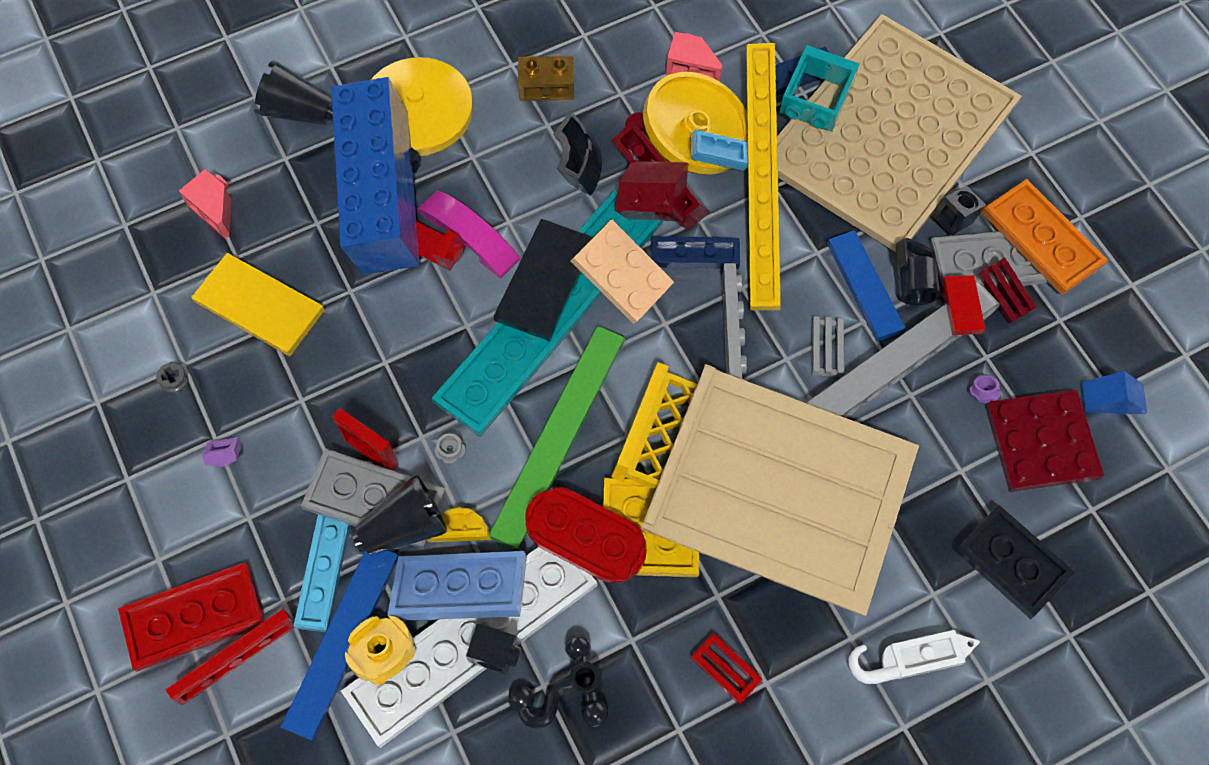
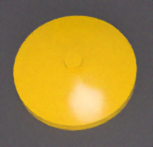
[371,57,473,156]
[643,72,748,175]

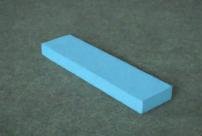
[294,515,351,632]

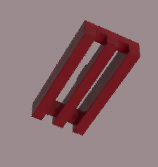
[977,257,1037,324]

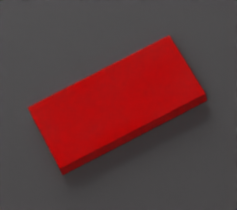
[118,562,264,672]

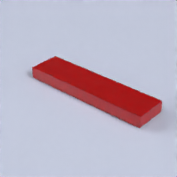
[165,609,295,705]

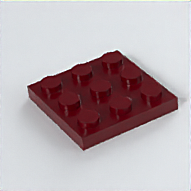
[985,390,1104,492]

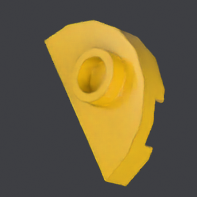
[427,507,491,543]

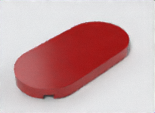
[525,488,647,583]

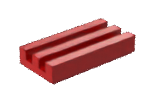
[690,633,763,705]

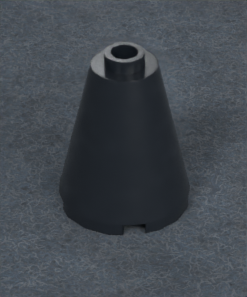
[254,60,333,125]
[352,475,448,555]

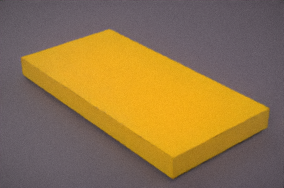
[191,253,325,357]

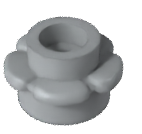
[434,433,466,464]

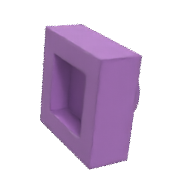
[202,437,241,467]

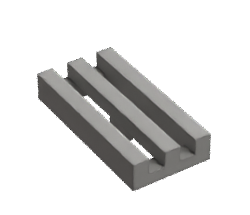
[812,316,844,377]

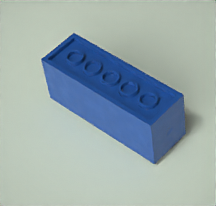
[331,77,420,275]

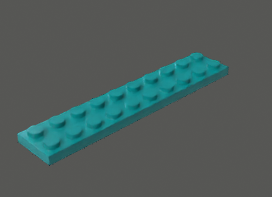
[432,188,663,437]

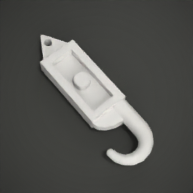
[849,630,980,684]

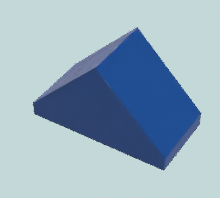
[1080,371,1147,414]

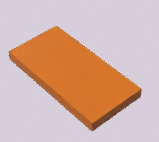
[982,179,1108,296]

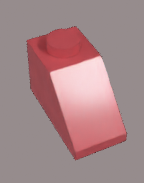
[666,32,722,82]
[179,169,232,239]

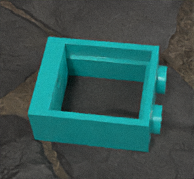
[780,45,860,131]

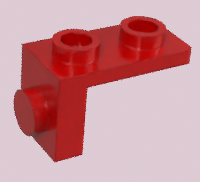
[416,221,465,271]

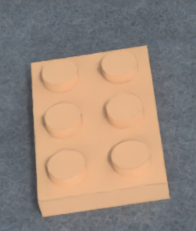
[571,219,674,324]

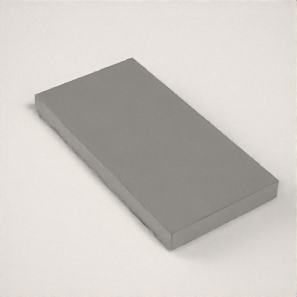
[929,231,1050,294]
[301,448,445,549]

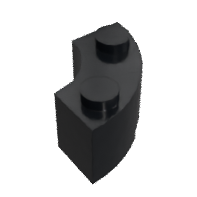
[553,112,602,196]

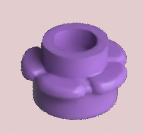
[970,375,1001,403]

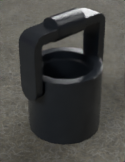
[896,237,940,306]

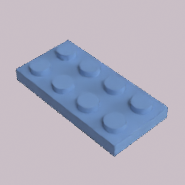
[388,551,527,621]

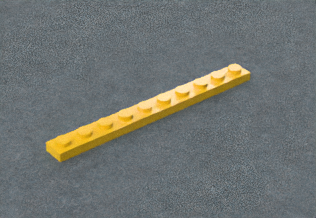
[747,43,781,310]

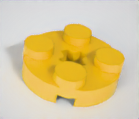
[345,616,415,685]

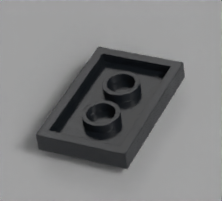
[955,505,1075,620]

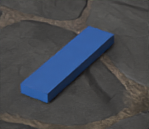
[827,230,905,342]

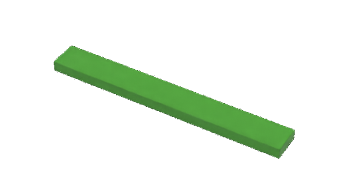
[490,326,625,551]

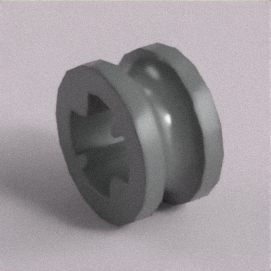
[156,363,188,394]

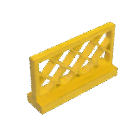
[612,362,698,489]

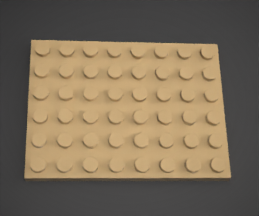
[777,14,1022,252]

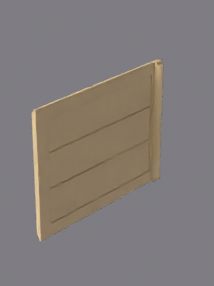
[641,364,919,617]

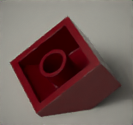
[616,161,689,222]

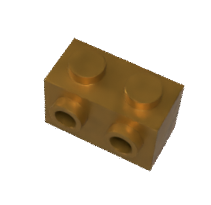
[518,55,574,101]

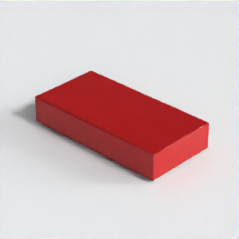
[942,275,985,335]

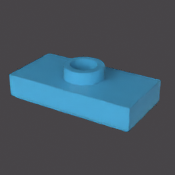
[691,130,748,171]

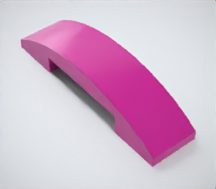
[417,190,521,279]

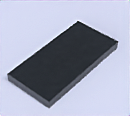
[493,219,593,342]

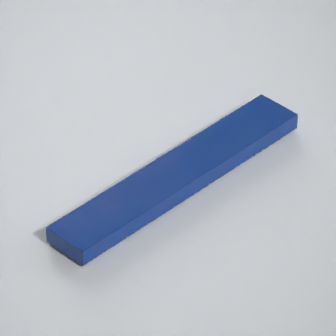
[281,550,398,742]

